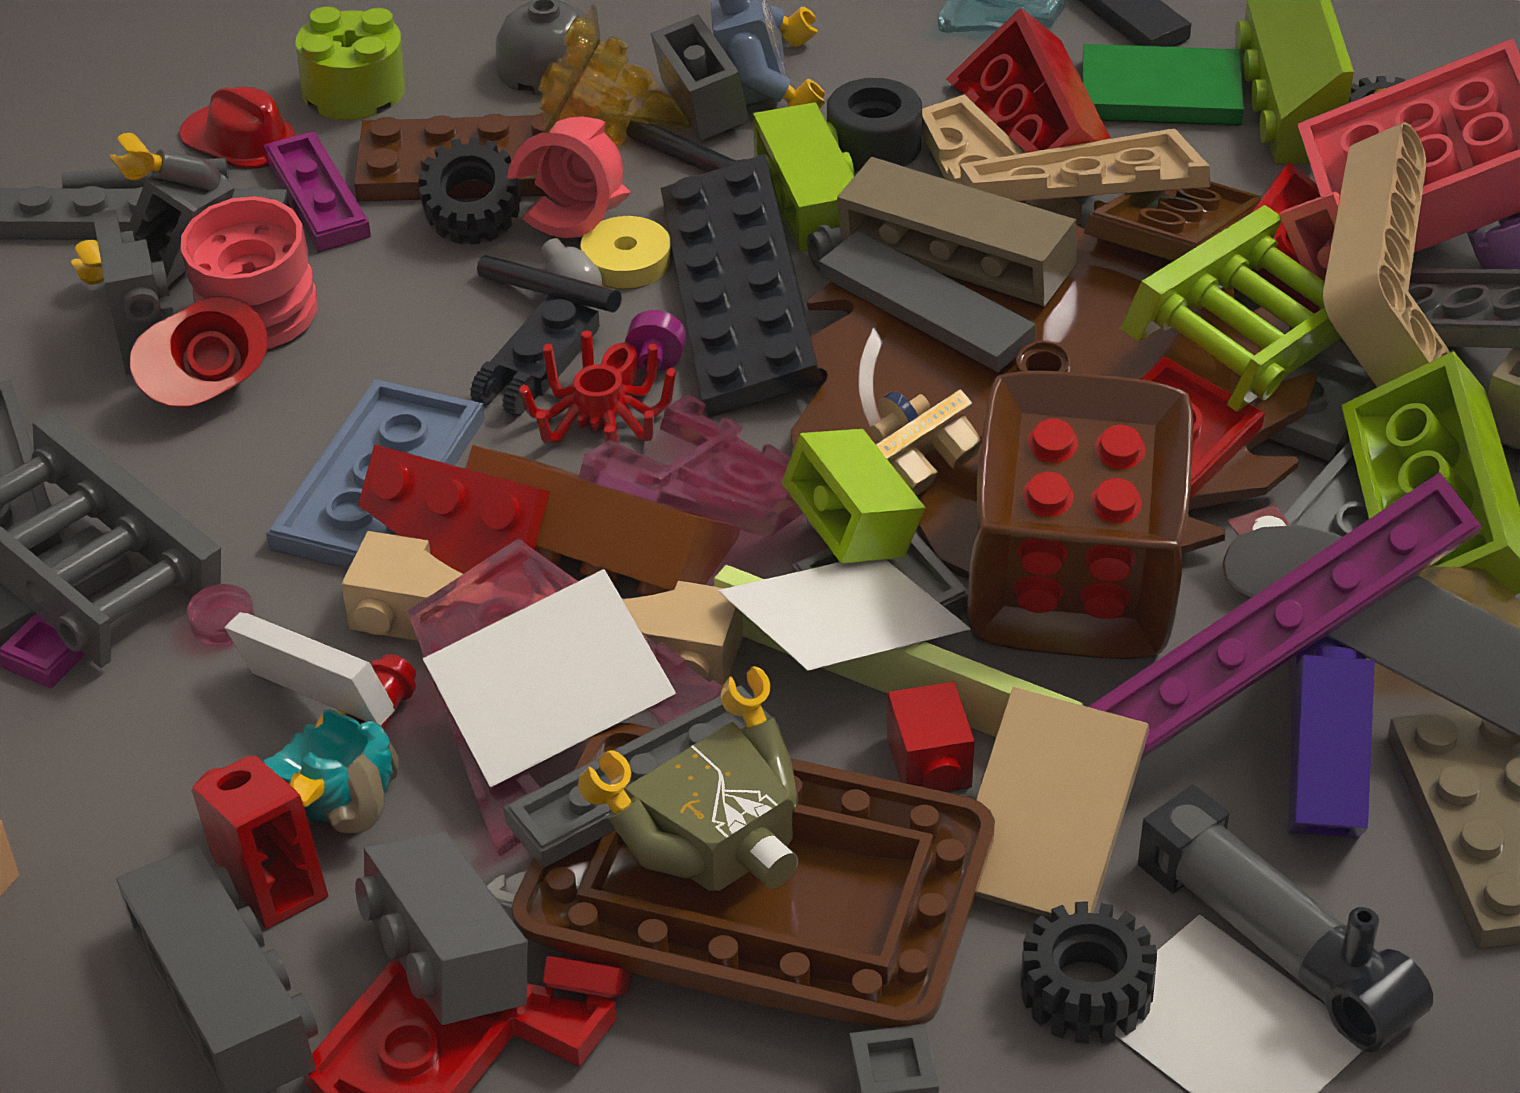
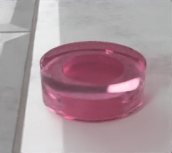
[187,584,255,646]

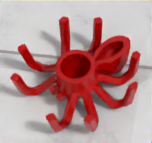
[519,330,676,457]

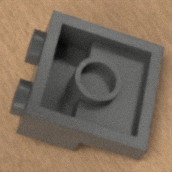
[93,210,174,375]

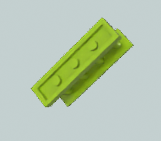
[1120,205,1341,412]

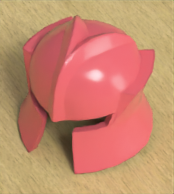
[506,116,631,239]

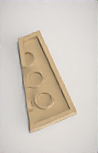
[922,94,1082,225]
[960,128,1210,201]

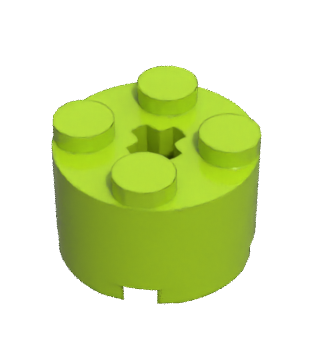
[295,6,405,120]

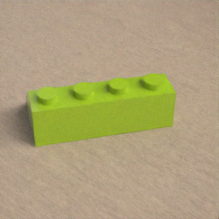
[1235,0,1354,164]
[1341,351,1520,609]

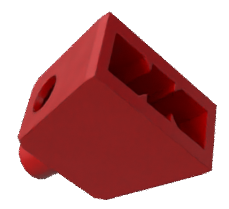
[191,756,329,930]

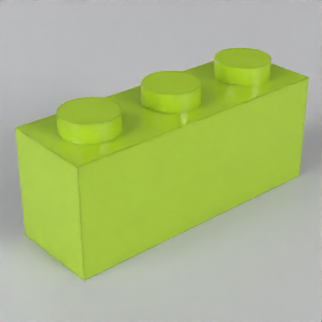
[753,102,854,252]

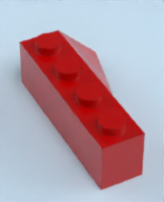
[946,7,1111,197]

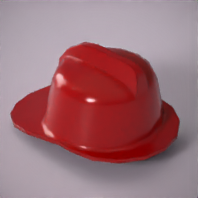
[179,86,296,168]
[130,297,267,408]

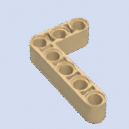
[1323,122,1450,387]

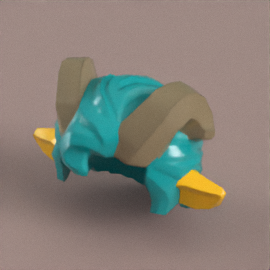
[263,709,400,833]

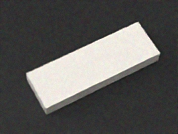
[224,612,395,726]

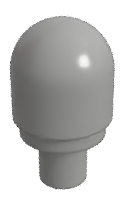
[541,238,602,304]

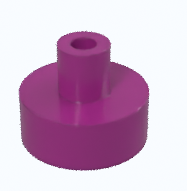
[625,310,686,371]

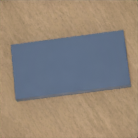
[266,379,485,569]

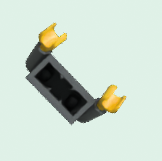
[71,133,235,286]

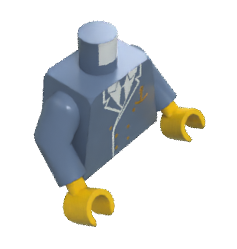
[711,0,825,109]

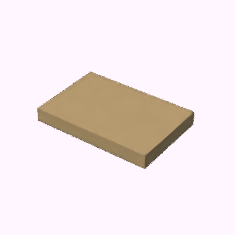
[976,687,1150,918]

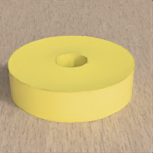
[580,216,671,289]

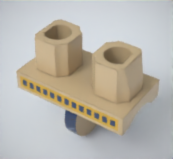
[871,389,982,496]

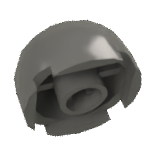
[496,0,600,96]

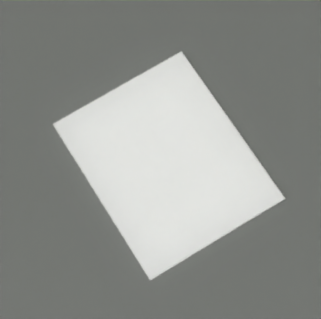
[718,559,971,671]
[423,569,676,788]
[1115,914,1363,1093]

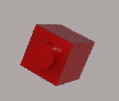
[887,682,975,792]

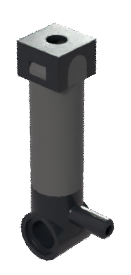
[1137,784,1433,1053]

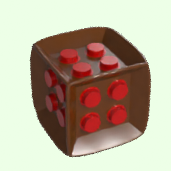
[967,371,1193,659]

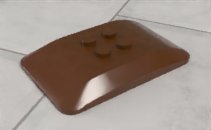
[512,723,995,1028]

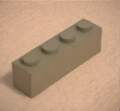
[837,157,1077,306]

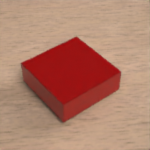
[542,955,633,998]

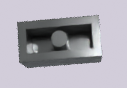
[651,14,749,140]

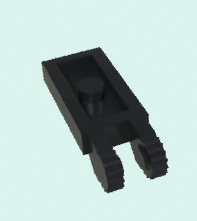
[470,295,600,416]

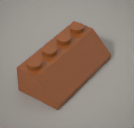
[465,444,741,596]

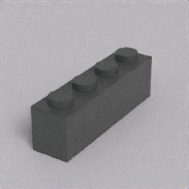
[116,844,319,1093]

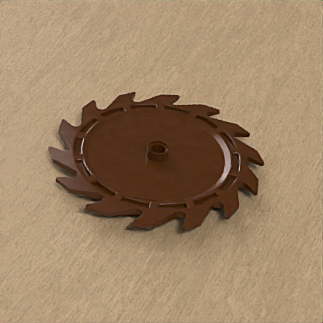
[791,200,1318,578]

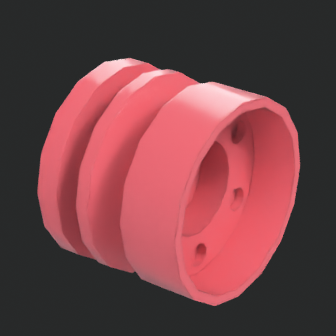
[180,196,318,349]

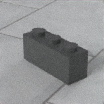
[355,831,528,1025]

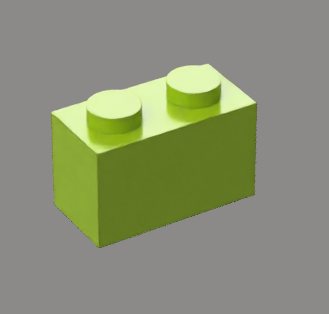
[781,429,926,564]

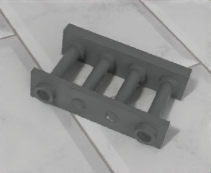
[0,411,221,668]

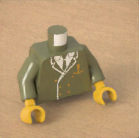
[578,666,799,891]

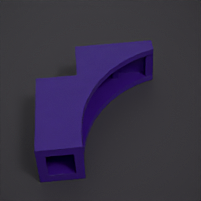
[1288,636,1375,839]

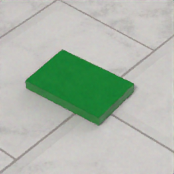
[1082,44,1244,125]

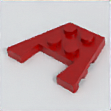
[303,961,617,1093]

